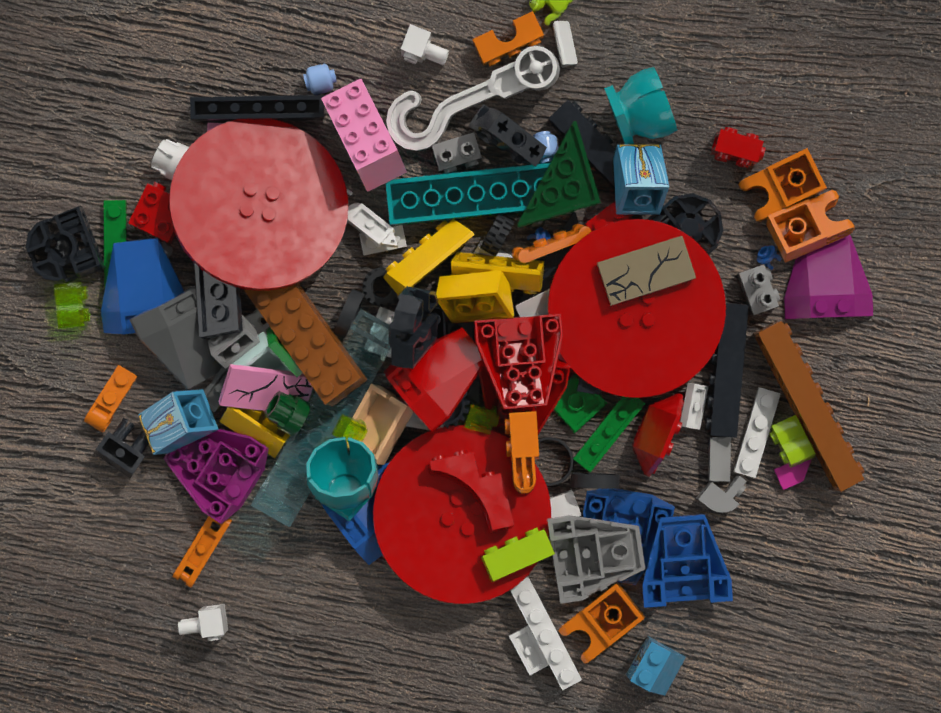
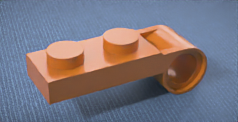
[84,365,138,433]

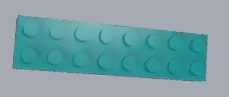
[386,163,550,226]

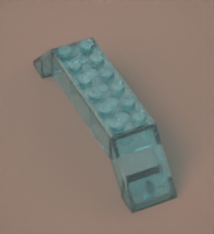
[250,309,391,527]

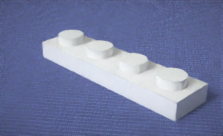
[733,387,780,478]

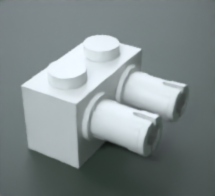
[401,24,449,65]
[178,604,228,641]

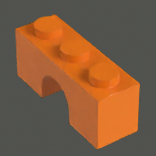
[472,11,544,67]

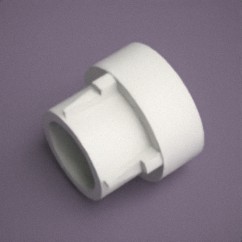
[151,139,189,180]

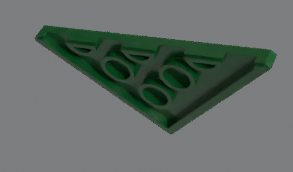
[517,121,601,228]

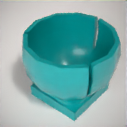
[604,67,677,145]
[306,437,378,521]

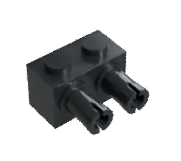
[94,418,149,478]

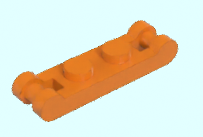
[511,224,591,263]
[172,516,232,588]

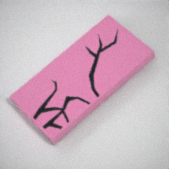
[218,364,313,411]

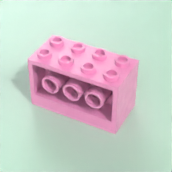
[321,79,407,192]

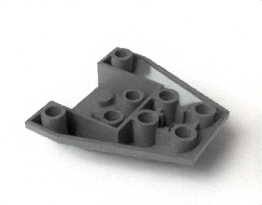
[129,284,223,389]

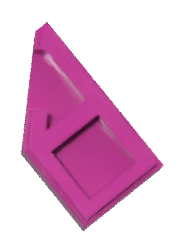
[773,459,812,490]

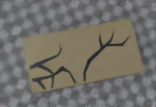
[597,236,696,306]

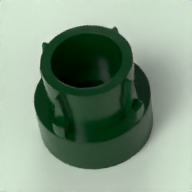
[265,391,310,436]

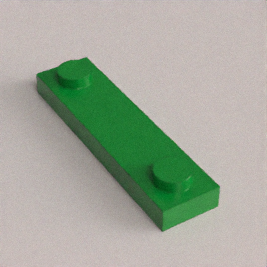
[104,200,127,289]
[573,396,646,472]

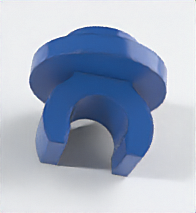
[527,227,551,240]
[757,245,781,270]

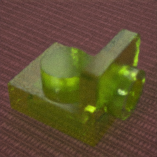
[464,404,500,434]
[332,414,367,442]

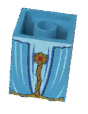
[613,144,669,215]
[138,389,219,455]
[626,636,686,696]

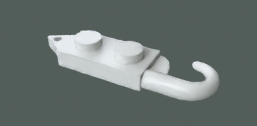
[347,189,398,248]

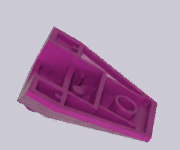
[784,235,873,319]

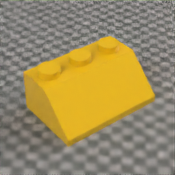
[436,270,514,324]
[220,407,290,458]

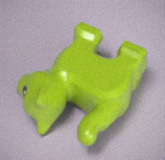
[529,0,574,26]

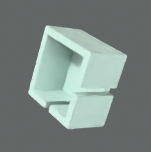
[232,331,290,371]

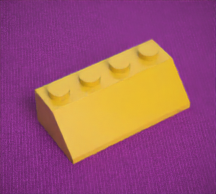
[383,219,475,295]
[451,252,544,294]

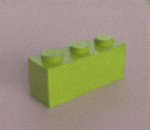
[481,528,555,582]

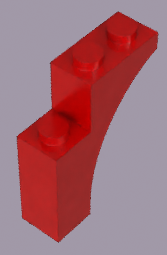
[428,450,514,533]

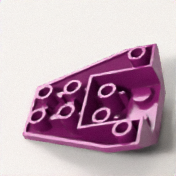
[163,429,269,524]

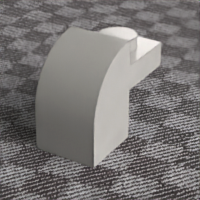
[696,475,747,513]

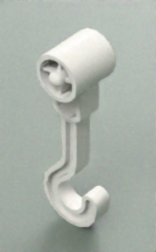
[386,46,560,151]

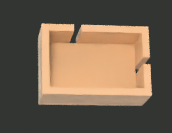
[342,384,414,465]

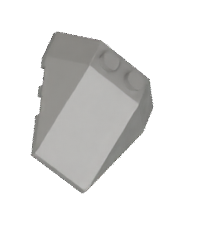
[547,515,645,604]

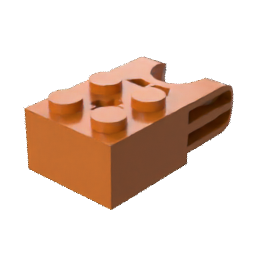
[738,148,827,222]
[766,190,855,263]
[505,411,539,493]
[558,582,645,664]

